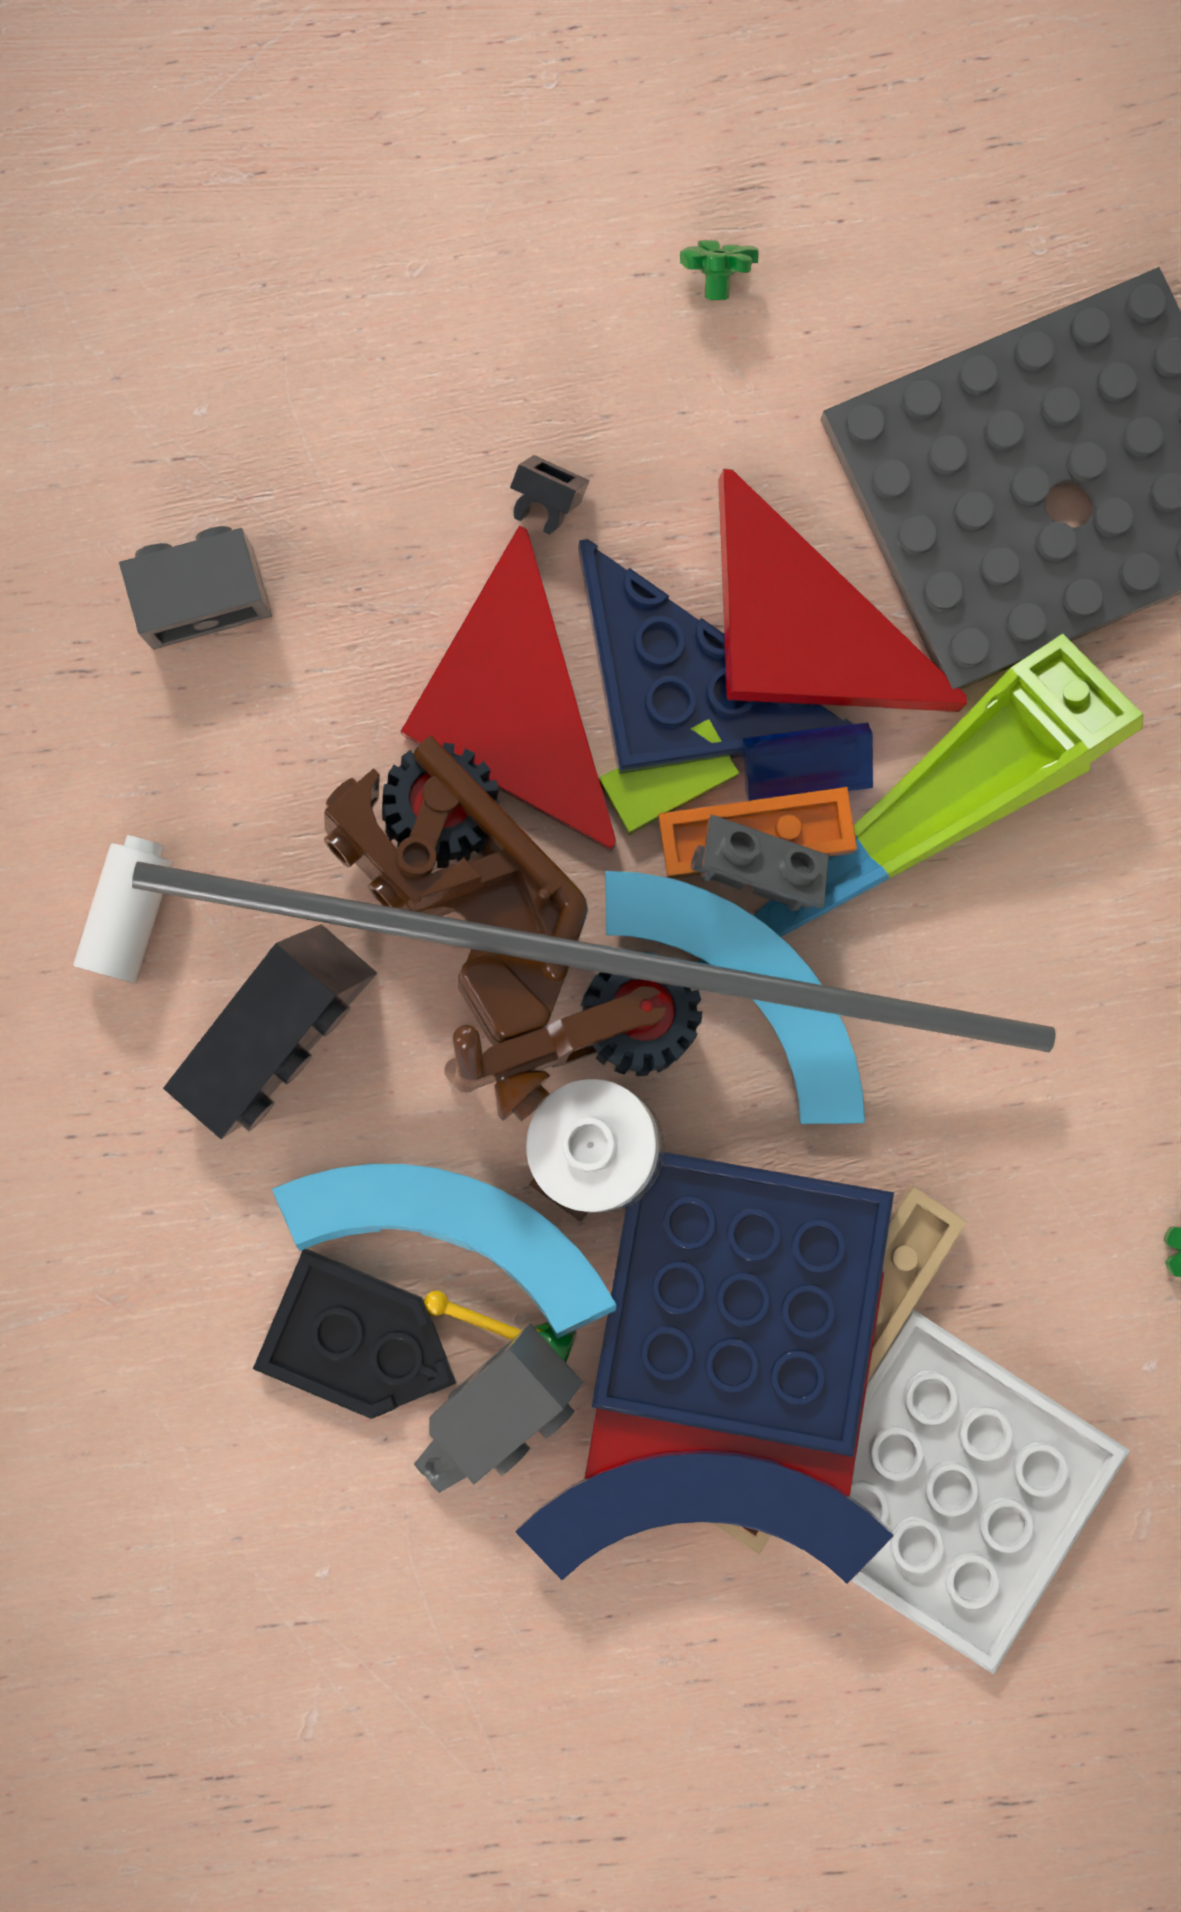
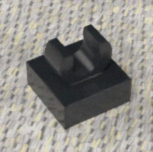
[510,455,590,535]

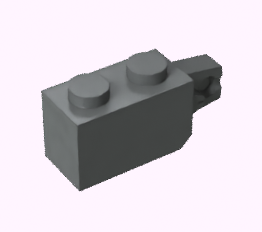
[414,1323,583,1493]

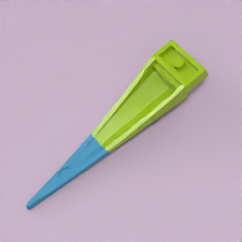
[697,634,1143,965]

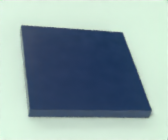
[592,1151,894,1457]

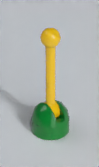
[424,1290,577,1362]

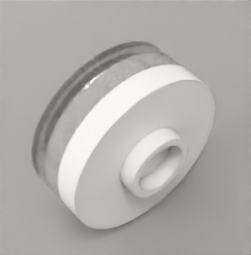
[526,1079,664,1213]

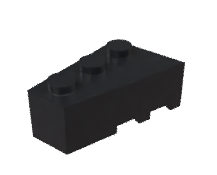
[163,924,377,1139]

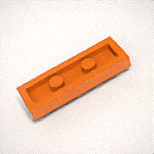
[658,787,857,879]

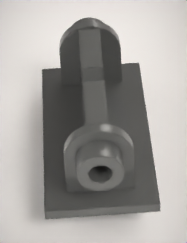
[690,814,829,911]

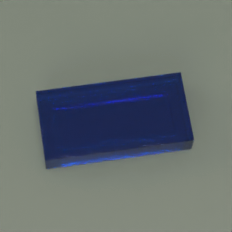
[743,722,873,801]

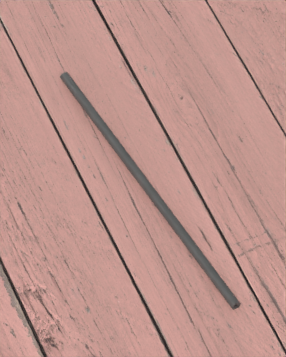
[132,861,1056,1052]

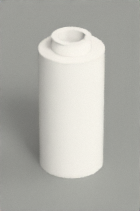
[73,835,173,984]

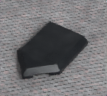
[253,1249,457,1419]

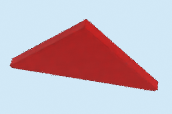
[718,469,967,712]
[400,525,616,851]

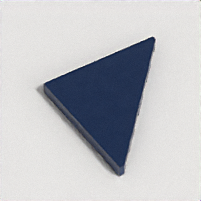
[578,539,857,774]

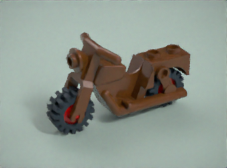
[324,736,703,1122]

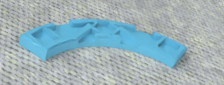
[605,871,865,1124]
[272,1164,616,1339]

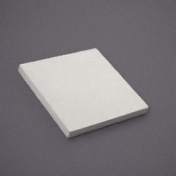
[850,1309,1130,1674]

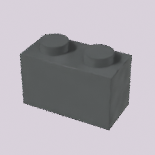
[119,526,272,650]

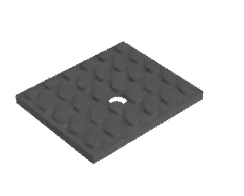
[820,267,1181,689]

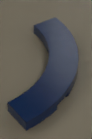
[515,1450,894,1584]

